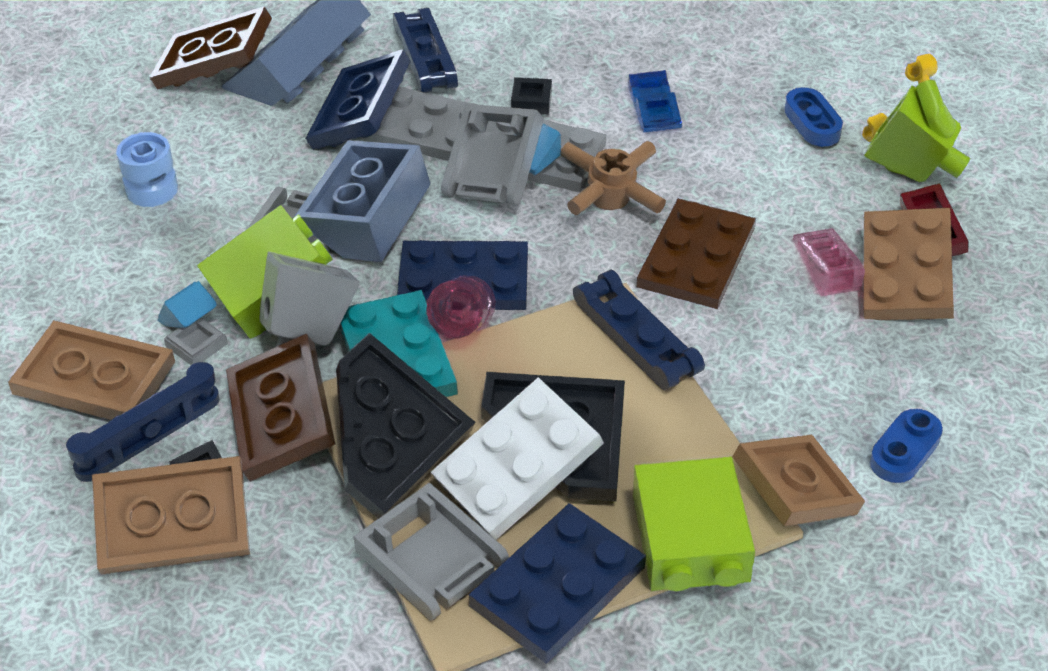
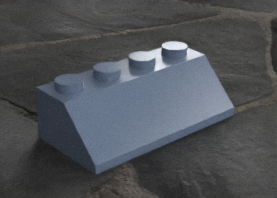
[221,0,371,106]

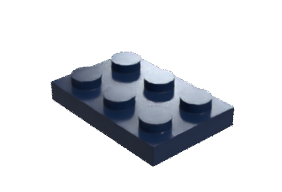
[305,49,411,150]
[397,240,528,310]
[469,503,646,664]

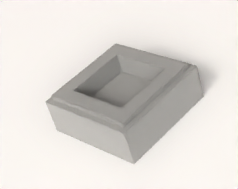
[164,318,228,365]

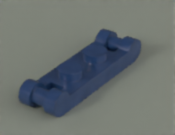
[393,7,458,93]
[573,269,705,391]
[66,362,220,482]

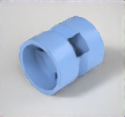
[116,132,178,207]

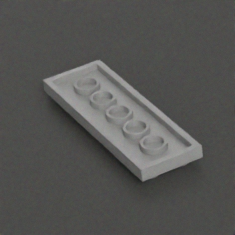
[360,87,606,192]

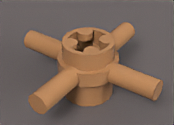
[560,141,666,215]

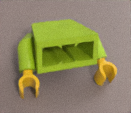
[862,53,970,182]

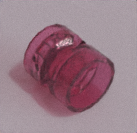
[426,275,496,338]

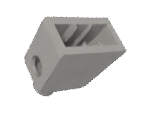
[259,251,360,347]

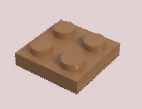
[732,434,865,526]

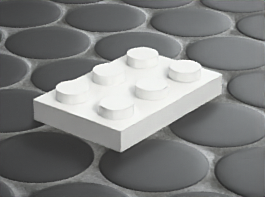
[431,377,604,540]

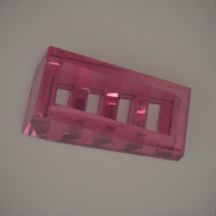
[793,228,865,297]

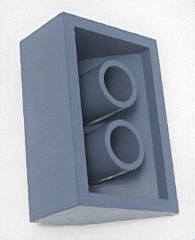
[294,140,431,262]

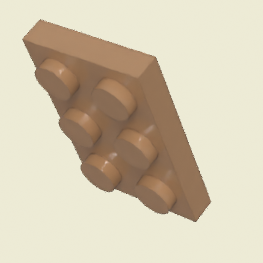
[864,208,954,320]
[8,320,175,420]
[92,456,251,574]

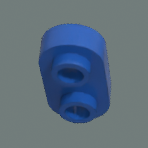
[784,87,843,147]
[870,409,943,483]

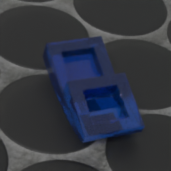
[627,70,682,133]

